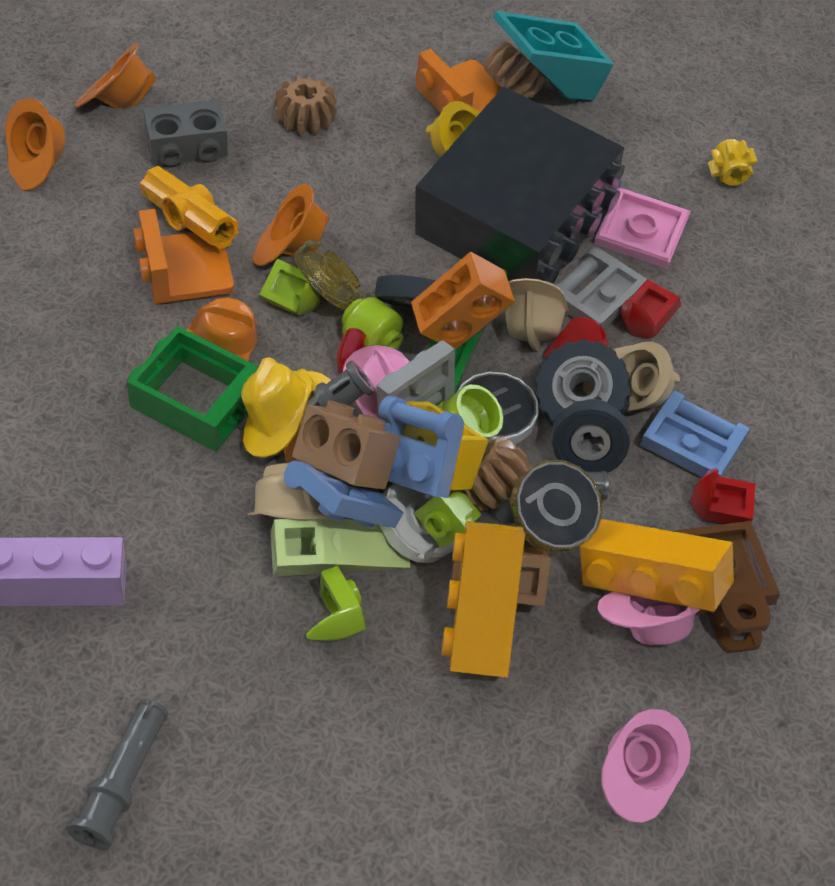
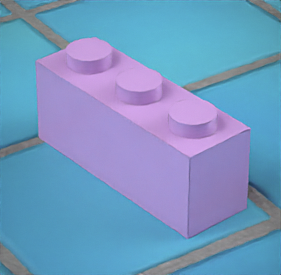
[0,537,127,606]

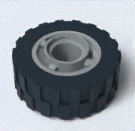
[535,340,631,439]

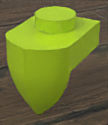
[259,259,321,316]
[306,565,366,642]

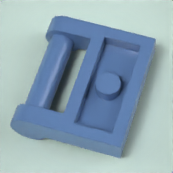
[640,390,751,477]
[379,396,464,498]
[284,461,404,528]

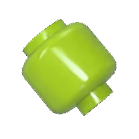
[341,297,403,350]

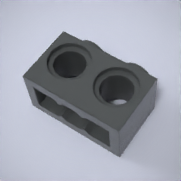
[143,100,228,166]

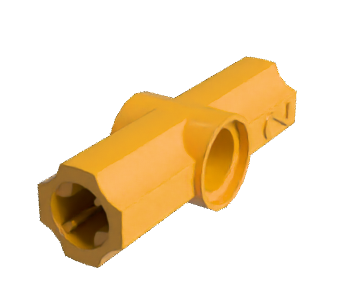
[140,166,239,250]

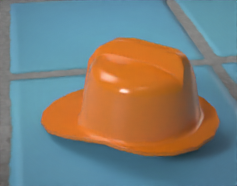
[74,42,156,108]
[5,98,66,191]
[252,184,329,266]
[187,297,258,361]

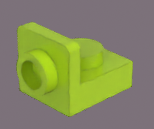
[413,490,482,548]

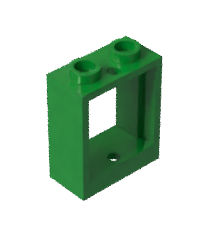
[126,325,259,452]

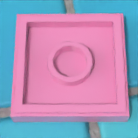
[594,187,691,269]

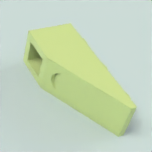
[270,518,411,577]

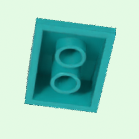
[493,11,614,101]

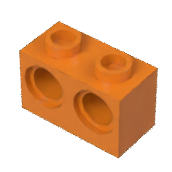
[411,252,515,350]

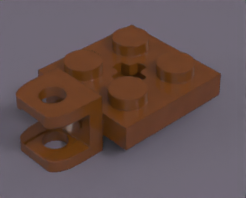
[673,521,780,654]

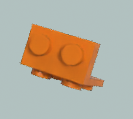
[415,49,502,113]
[133,209,234,304]

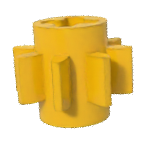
[708,139,758,186]

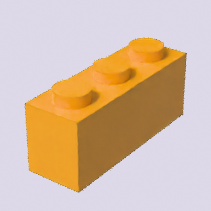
[580,519,734,612]
[441,521,525,678]

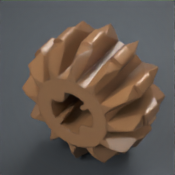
[483,41,545,99]
[274,75,337,137]
[462,436,531,512]

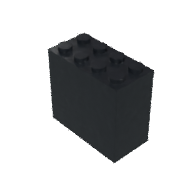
[415,86,625,283]

